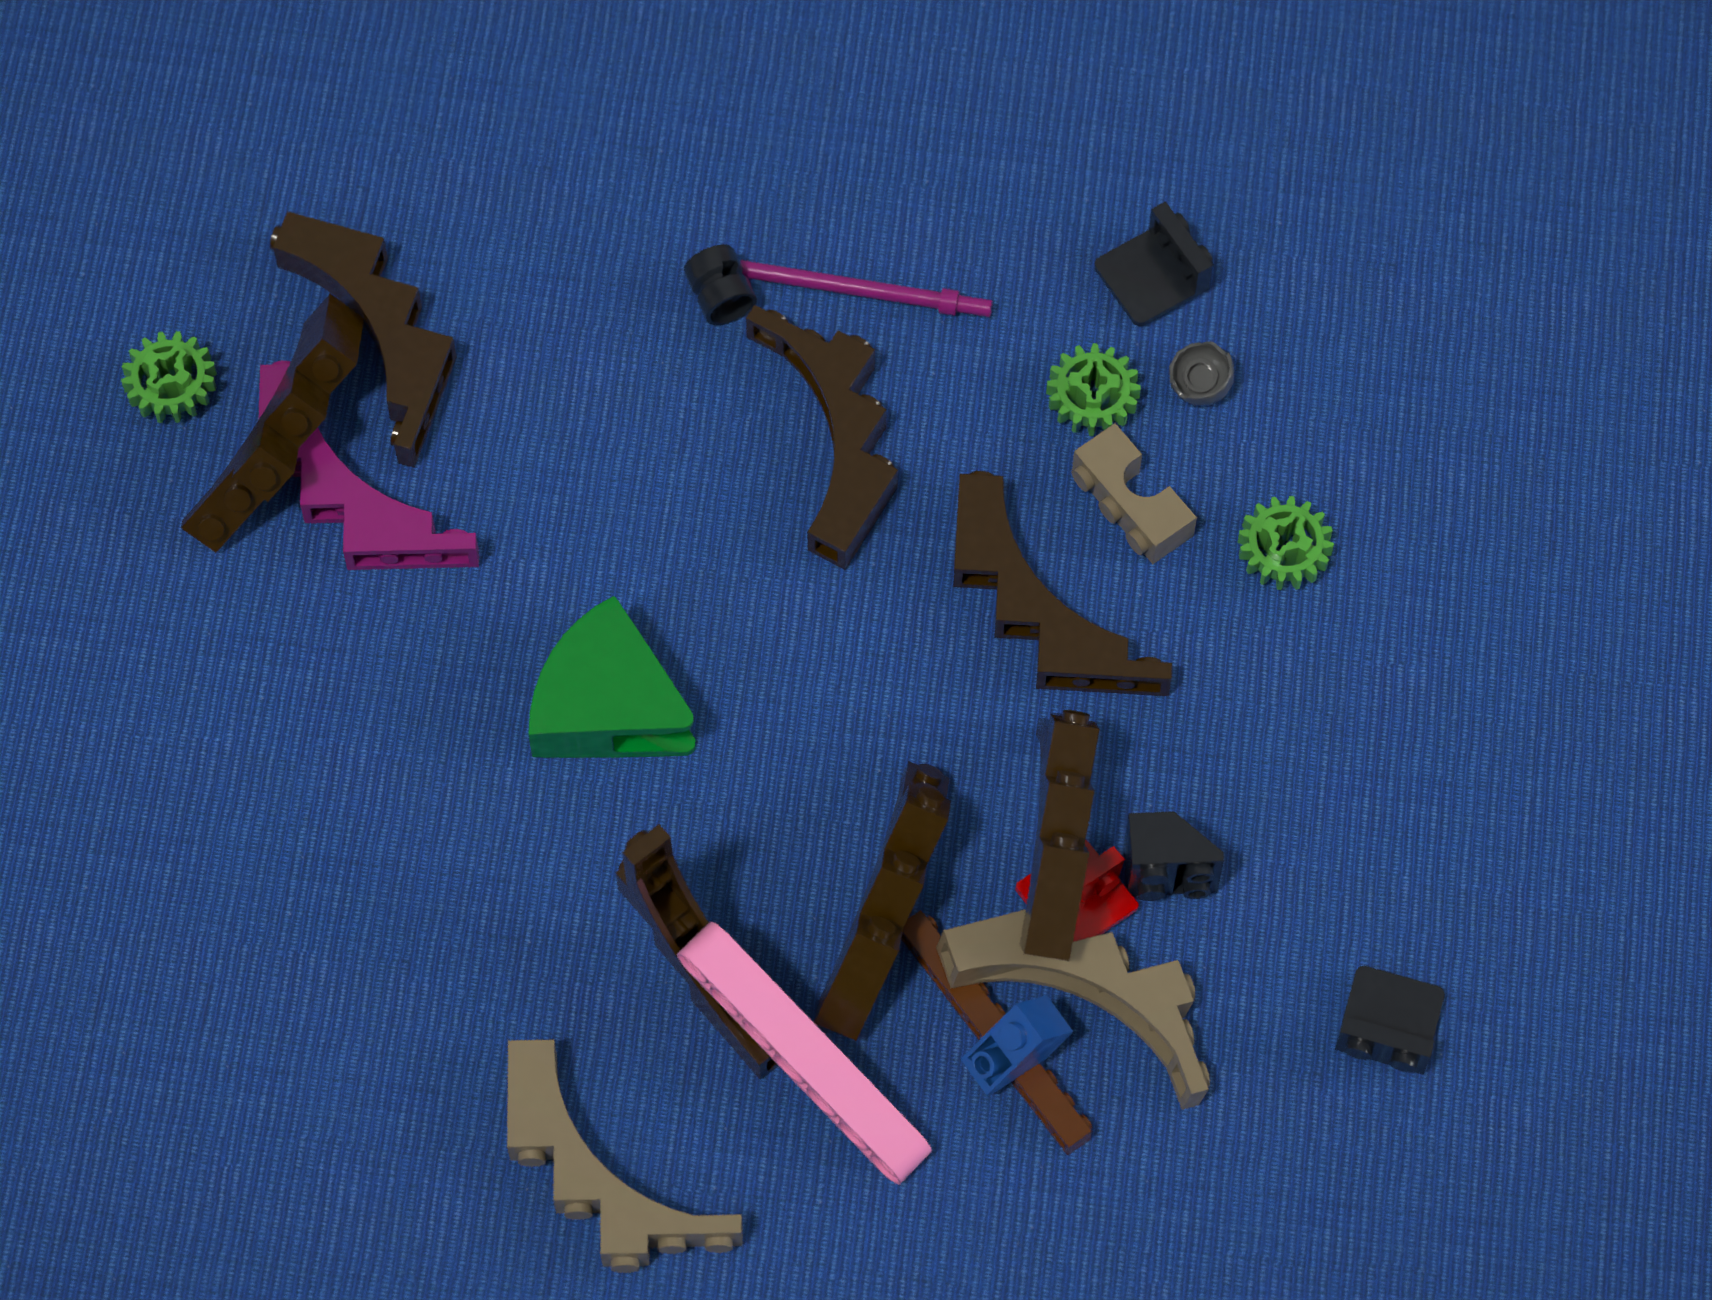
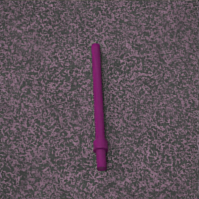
[740,260,993,317]

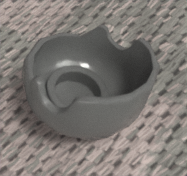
[1169,341,1235,406]

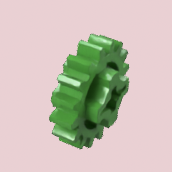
[121,331,217,423]
[1046,343,1141,436]
[1237,496,1334,590]

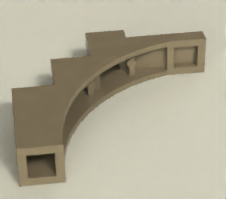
[936,909,1210,1110]
[507,1040,743,1273]

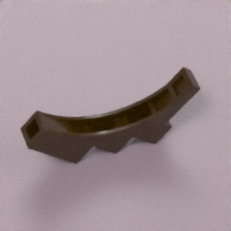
[181,294,364,553]
[746,305,898,570]
[1020,710,1100,961]
[814,761,951,1040]
[616,824,779,1080]

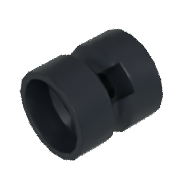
[684,244,757,326]

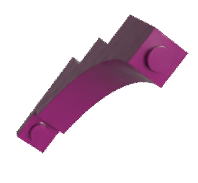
[259,361,479,570]

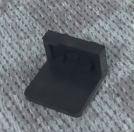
[1094,201,1214,327]
[1335,966,1445,1075]

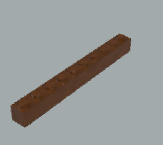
[901,910,1092,1156]

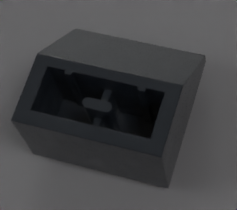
[1123,811,1224,901]

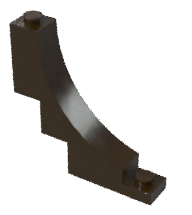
[270,211,457,468]
[953,471,1172,696]

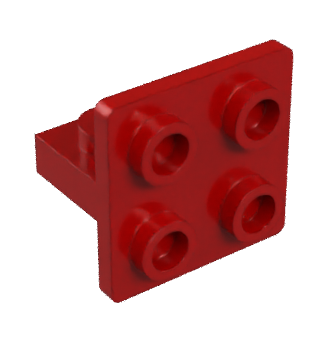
[1015,840,1139,942]

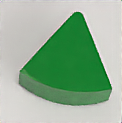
[528,596,696,758]

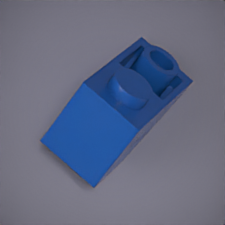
[961,995,1074,1096]

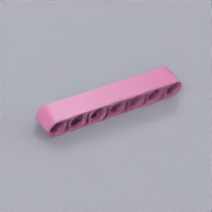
[677,922,932,1185]

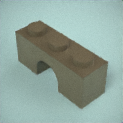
[1071,423,1197,564]

